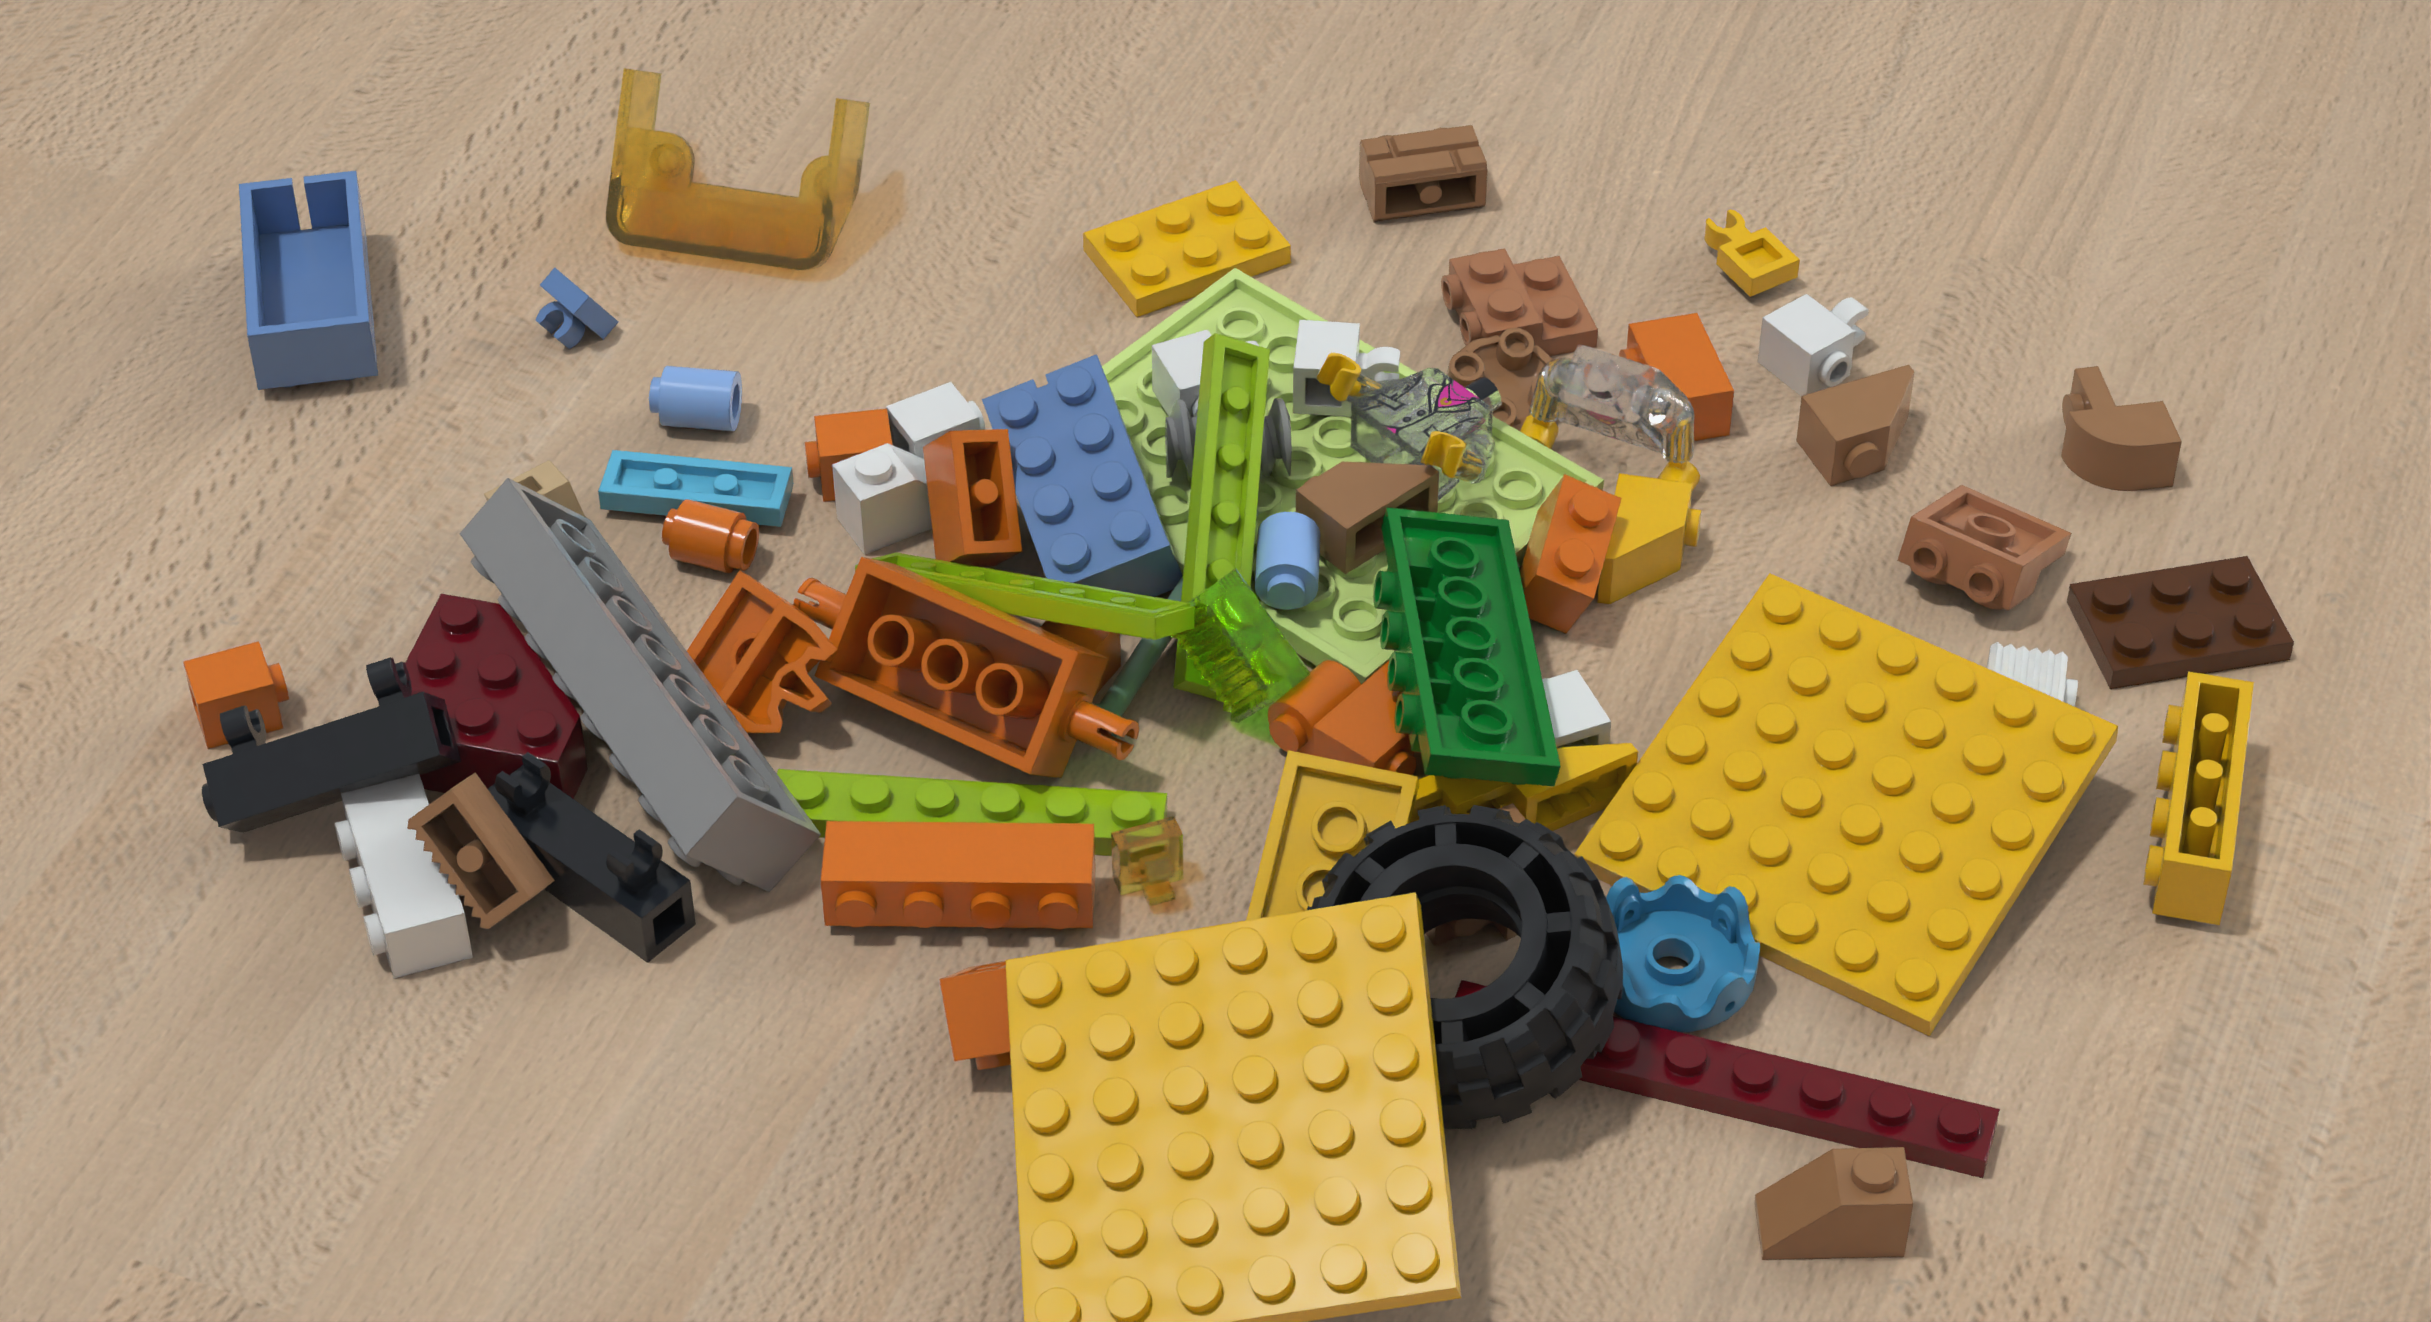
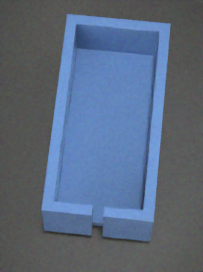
[239,171,378,390]
[982,354,1182,597]

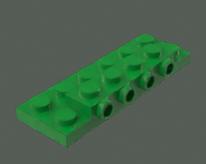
[1373,507,1561,787]

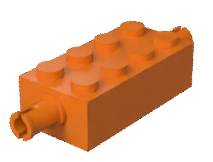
[793,557,1139,778]

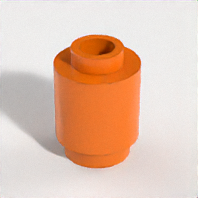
[662,499,759,573]

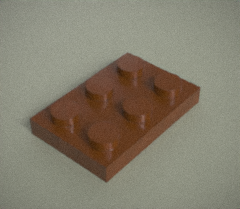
[2067,556,2294,689]

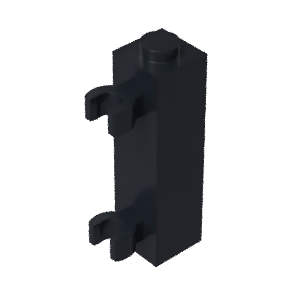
[202,657,461,833]
[488,752,696,963]

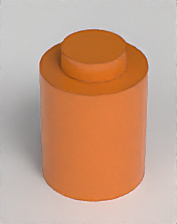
[1268,660,1361,755]

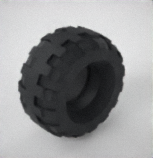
[1307,805,1623,1129]

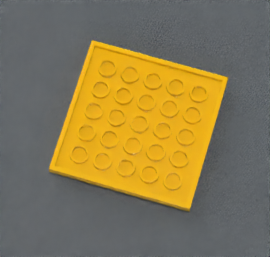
[1574,573,2118,1036]
[1005,892,1461,1322]

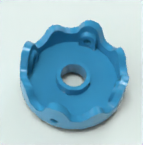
[1606,875,1760,1033]

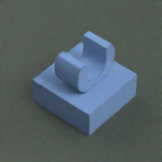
[535,267,619,349]

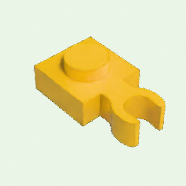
[1704,209,1800,297]

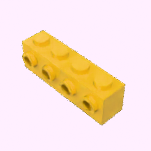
[2143,671,2254,925]

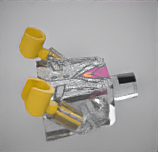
[1520,345,1700,491]
[1316,353,1501,501]

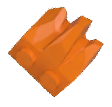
[687,570,839,733]

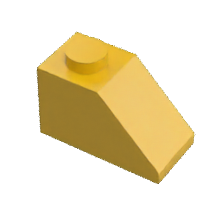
[1597,473,1702,604]

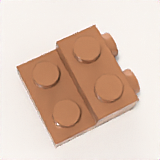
[1441,248,1598,356]
[1897,485,2072,611]

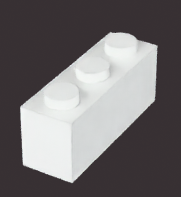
[334,774,473,978]

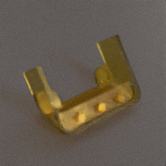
[606,68,870,270]

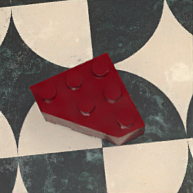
[405,594,588,799]

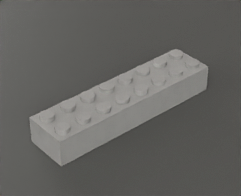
[460,478,821,892]

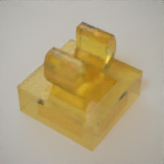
[1111,816,1184,906]

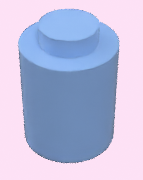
[649,366,742,431]
[1255,512,1321,610]

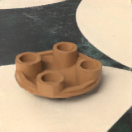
[1447,328,1566,431]

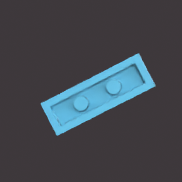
[598,450,794,527]

